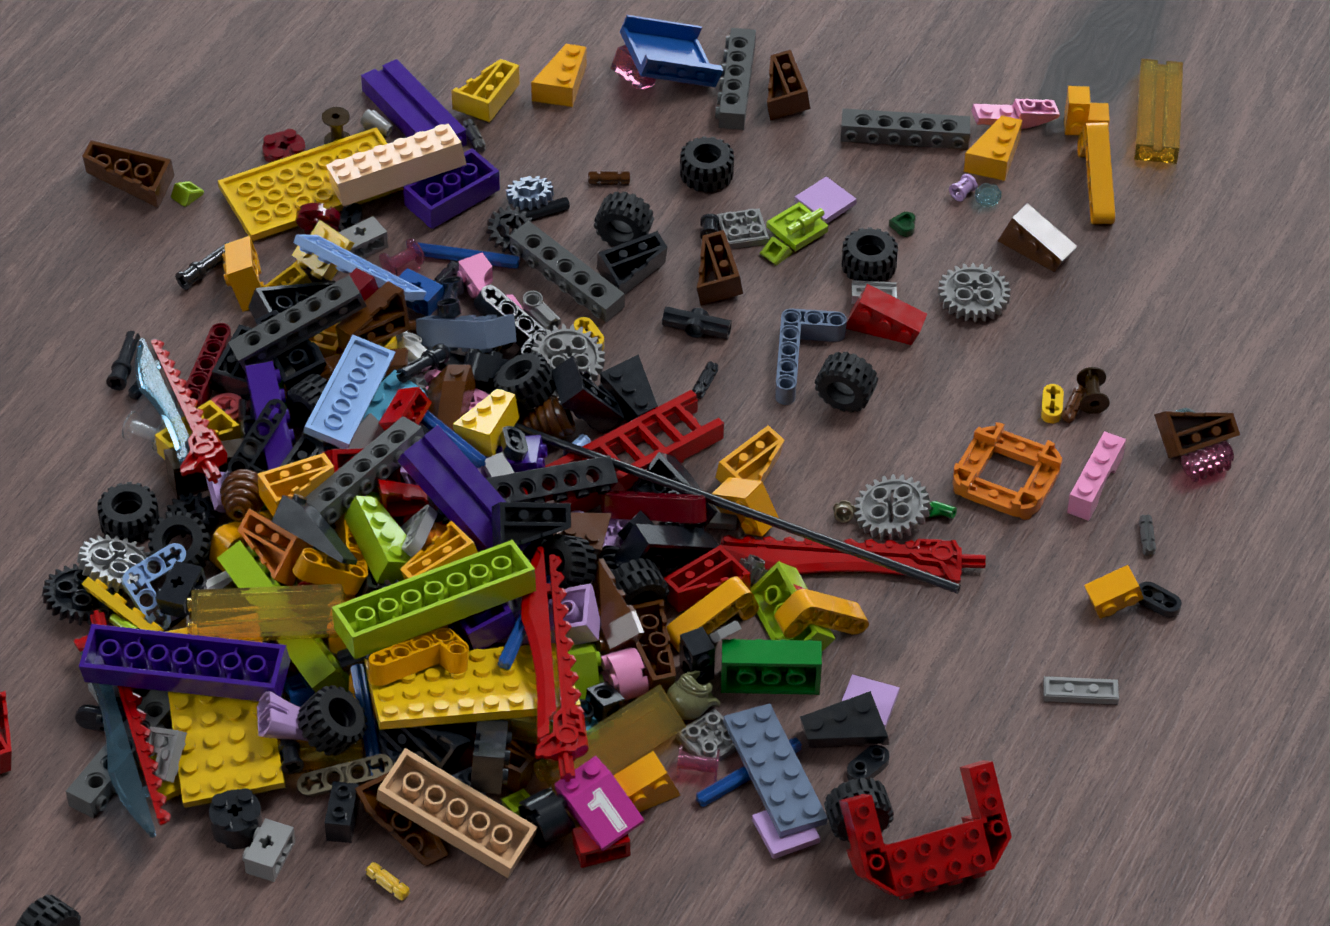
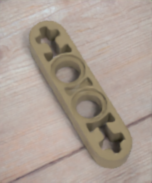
[297,754,395,797]

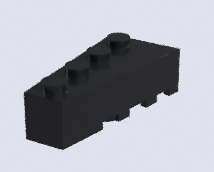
[613,524,719,573]

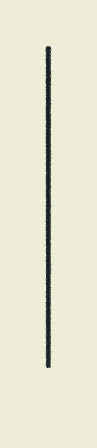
[514,423,961,594]

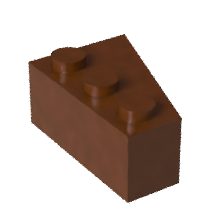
[335,281,410,350]

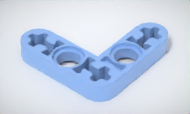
[122,543,186,630]

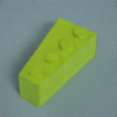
[344,496,412,584]

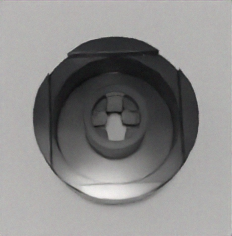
[464,348,509,393]
[518,787,576,848]
[209,788,263,849]

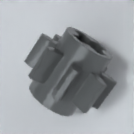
[739,554,768,584]

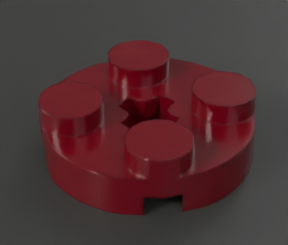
[262,129,306,163]
[296,203,340,235]

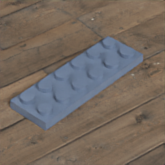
[723,703,828,837]

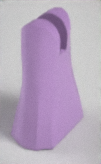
[257,691,309,742]

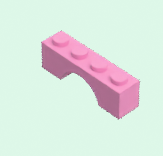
[457,253,523,310]
[1067,431,1126,521]

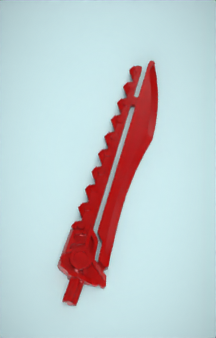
[721,534,986,584]
[521,546,589,782]

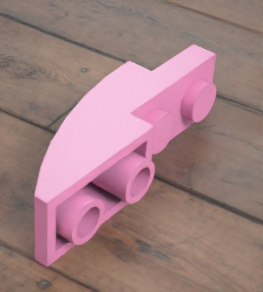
[971,99,1060,129]

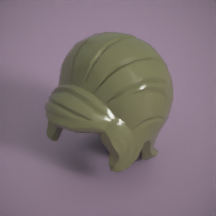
[666,670,720,720]

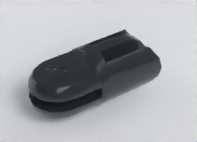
[238,399,259,438]
[75,704,127,734]

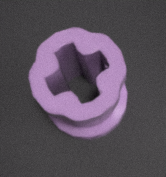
[949,174,978,201]

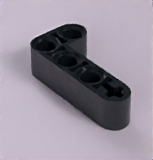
[474,285,545,356]
[226,399,286,476]

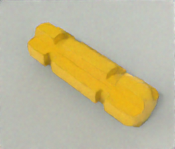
[366,862,410,900]

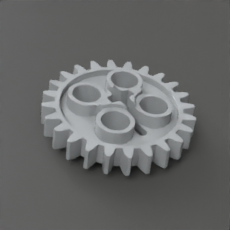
[938,263,1011,322]
[531,324,605,381]
[854,474,931,540]
[77,535,157,593]

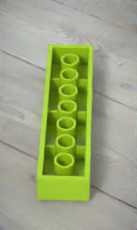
[217,540,349,692]
[332,540,536,659]

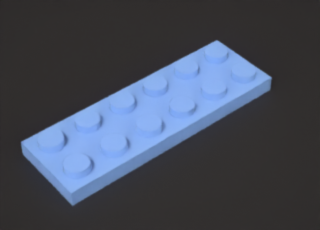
[293,234,427,302]
[303,335,395,449]

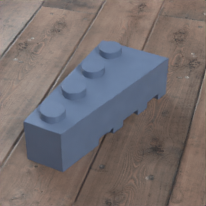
[416,314,516,353]

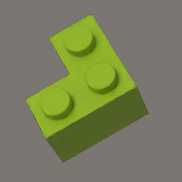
[568,642,604,700]

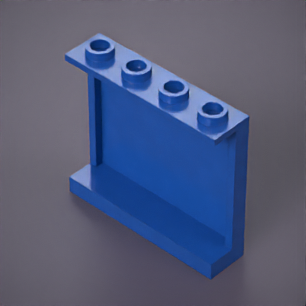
[620,15,723,87]

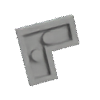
[146,727,187,783]

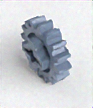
[506,176,554,210]

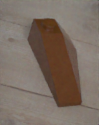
[355,772,448,867]

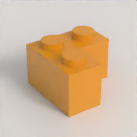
[1064,86,1110,135]
[712,477,779,536]

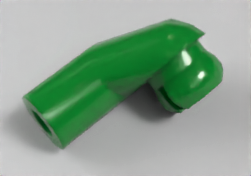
[927,501,957,519]

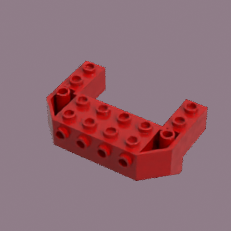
[839,760,1012,900]

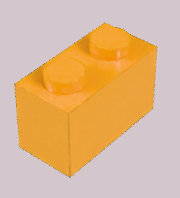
[1084,565,1144,619]

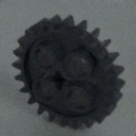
[42,564,123,626]

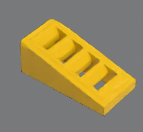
[265,262,312,287]

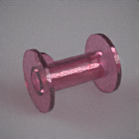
[379,238,425,276]
[677,745,721,782]

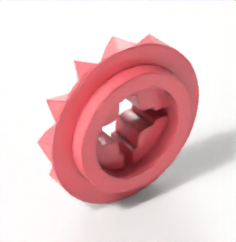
[211,393,242,421]

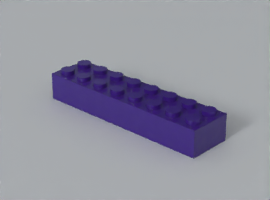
[79,624,290,701]

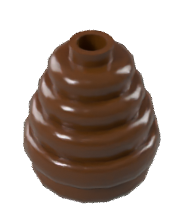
[521,396,576,440]
[220,469,265,522]

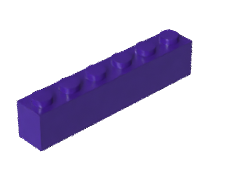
[245,361,295,471]

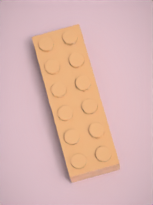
[326,124,467,206]
[376,748,537,878]

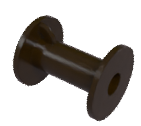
[322,107,351,144]
[1076,367,1110,414]

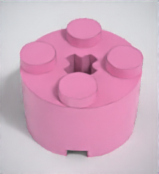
[600,647,649,701]

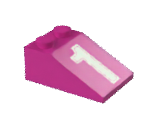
[554,756,644,851]

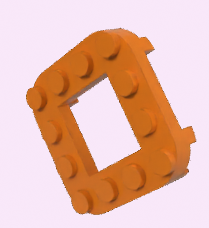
[952,422,1062,520]

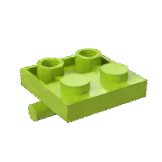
[766,202,829,252]

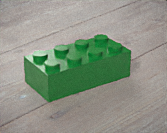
[721,639,822,695]

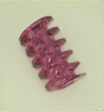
[1181,441,1234,482]

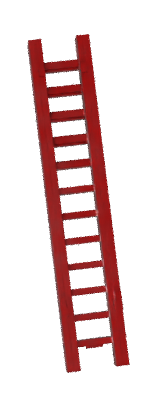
[523,390,724,513]

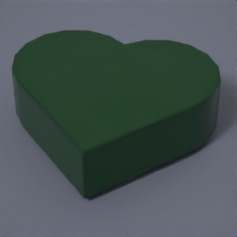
[889,211,916,237]

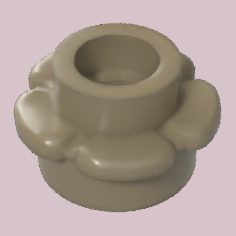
[833,500,856,523]

